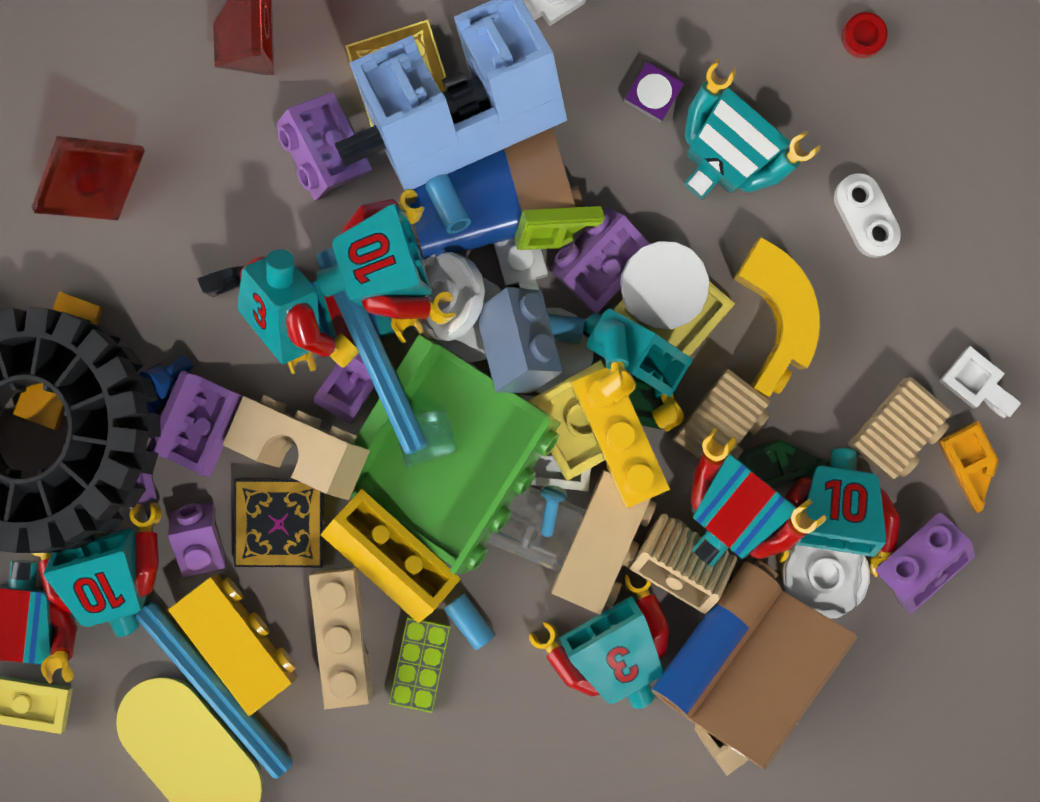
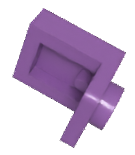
[313,354,375,425]
[168,502,226,578]

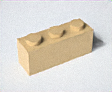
[550,470,657,615]

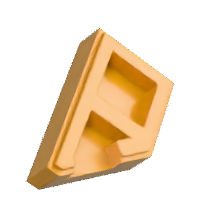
[937,421,999,513]

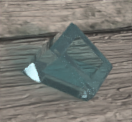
[399,410,457,468]

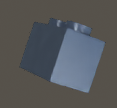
[477,287,563,394]

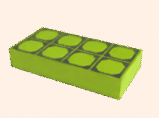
[389,616,451,713]

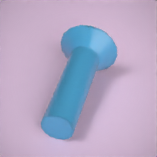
[540,485,567,537]

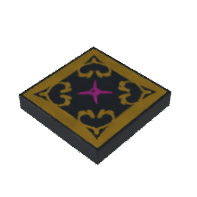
[234,478,324,568]

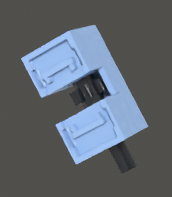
[334,0,567,191]

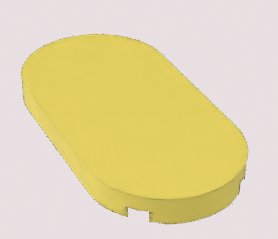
[116,677,263,802]

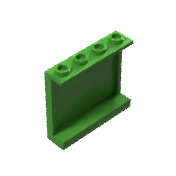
[351,335,561,575]

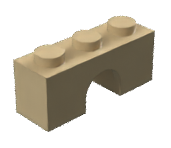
[223,395,370,500]
[309,566,374,710]

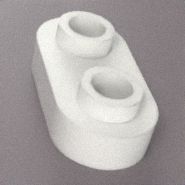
[834,173,901,258]

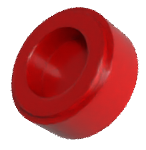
[841,12,888,59]

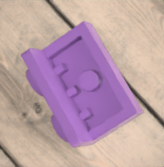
[147,370,245,477]

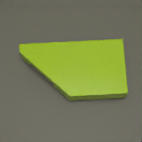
[514,206,605,250]

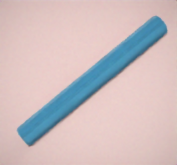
[317,247,427,455]
[135,601,293,779]

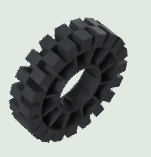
[0,307,161,553]

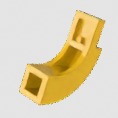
[733,237,820,398]

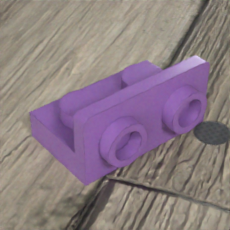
[277,92,372,201]
[549,208,650,313]
[876,513,976,615]

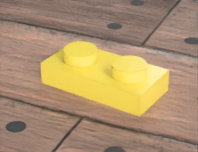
[0,676,73,734]

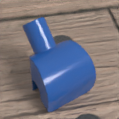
[138,354,193,414]

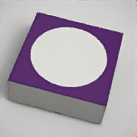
[624,62,684,124]

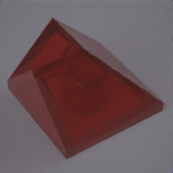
[213,0,274,75]
[31,136,145,221]

